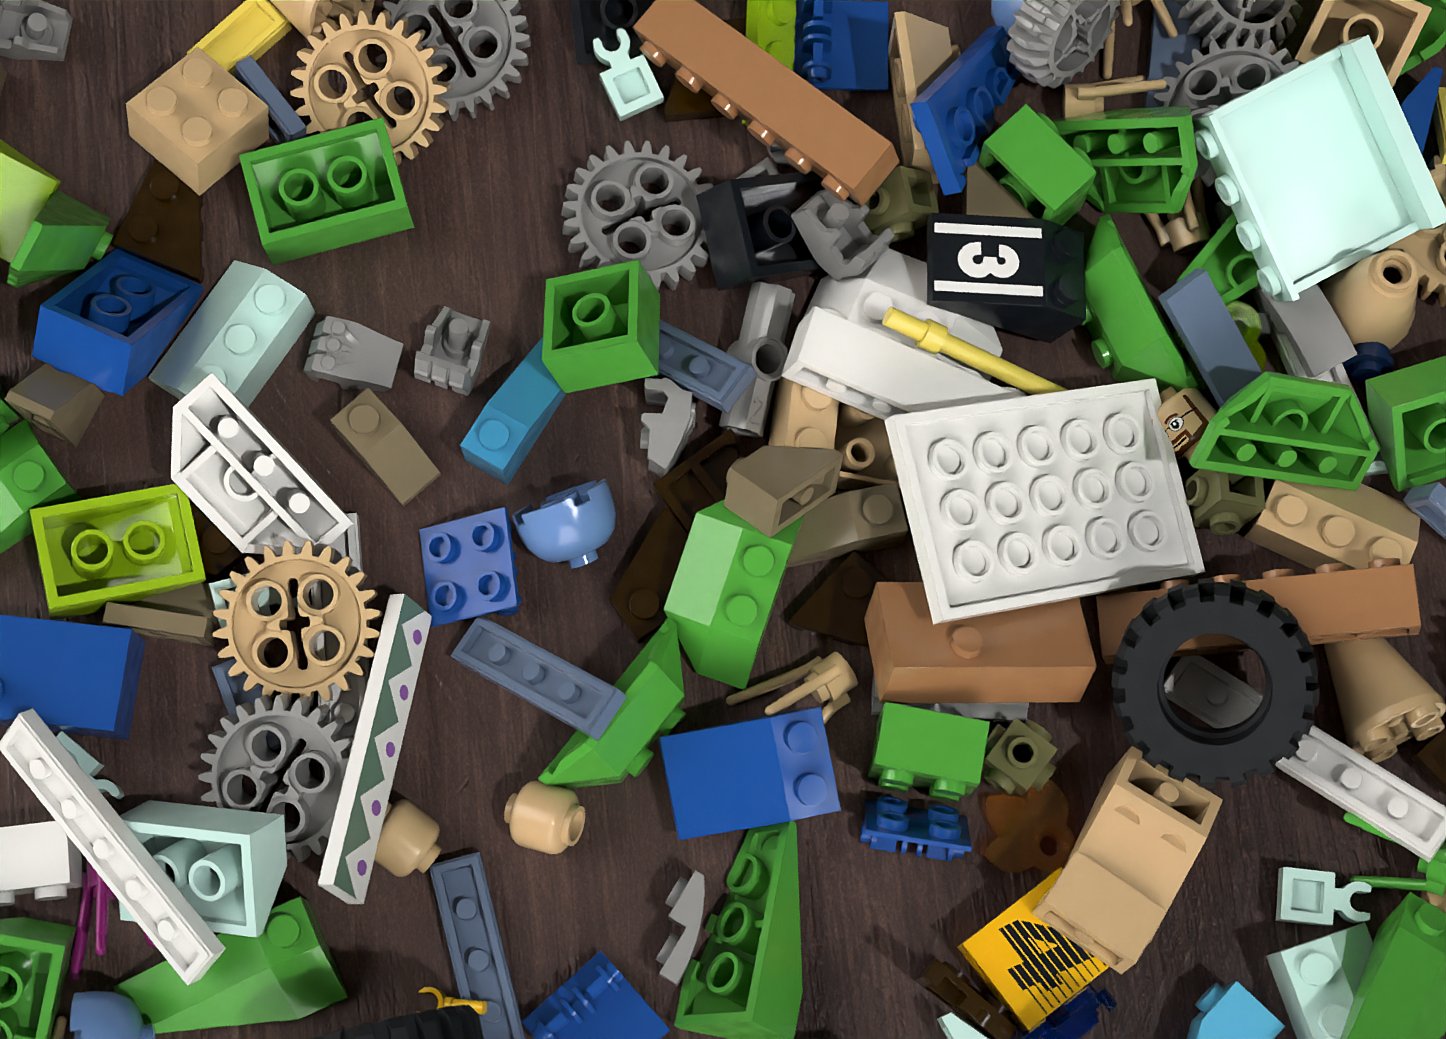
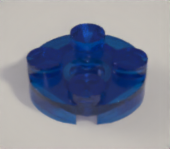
[1021,982,1118,1039]

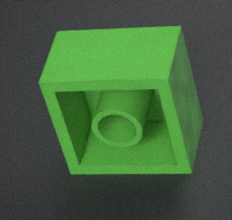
[978,104,1097,225]
[542,260,660,393]
[867,702,990,803]

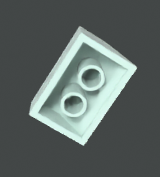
[148,260,316,407]
[119,800,287,938]
[1266,922,1373,1039]

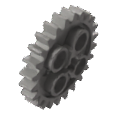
[374,0,531,121]
[1154,35,1300,187]
[561,141,713,291]
[198,693,355,862]

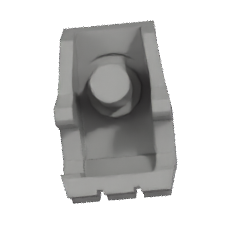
[0,0,73,61]
[791,189,895,281]
[414,306,491,396]
[303,316,404,392]
[640,377,696,478]

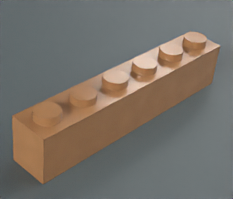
[633,0,900,207]
[1096,558,1421,664]

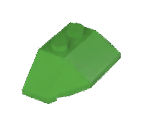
[1051,106,1198,213]
[1079,213,1198,394]
[1189,371,1379,491]
[664,499,805,690]
[538,617,686,789]

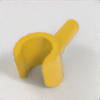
[416,987,487,1015]

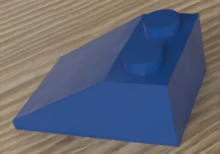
[32,249,204,396]
[658,707,841,840]

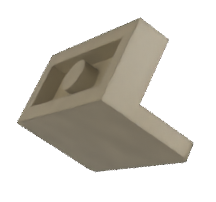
[103,583,219,647]

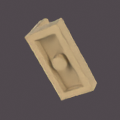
[1032,852,1165,974]

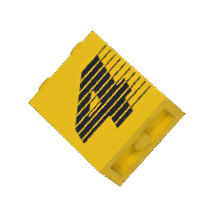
[957,867,1109,1032]

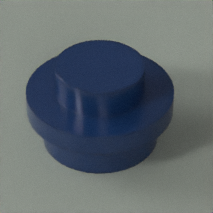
[1343,342,1394,384]

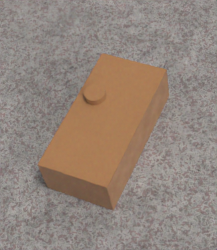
[864,582,1097,704]

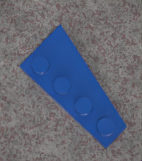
[910,25,1019,195]

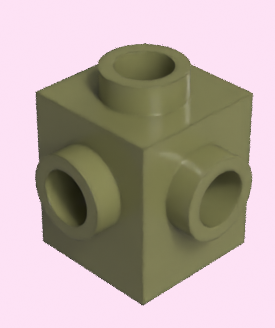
[863,165,939,242]
[1184,469,1266,535]
[982,718,1058,798]

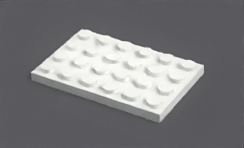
[885,378,1205,624]

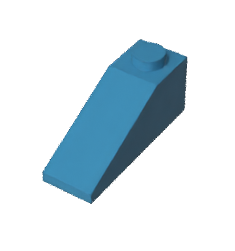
[460,337,566,486]

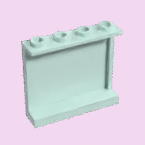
[1192,35,1446,302]

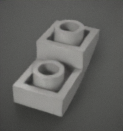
[1258,284,1357,378]
[656,870,705,987]

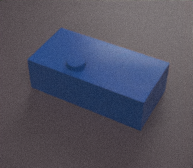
[0,614,146,740]

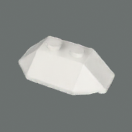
[803,249,1003,382]
[171,372,353,557]

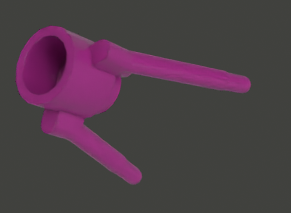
[69,860,155,982]

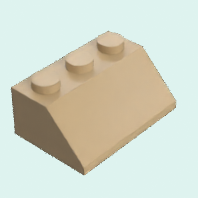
[888,11,966,184]
[1243,479,1420,570]

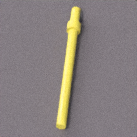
[882,306,1068,395]

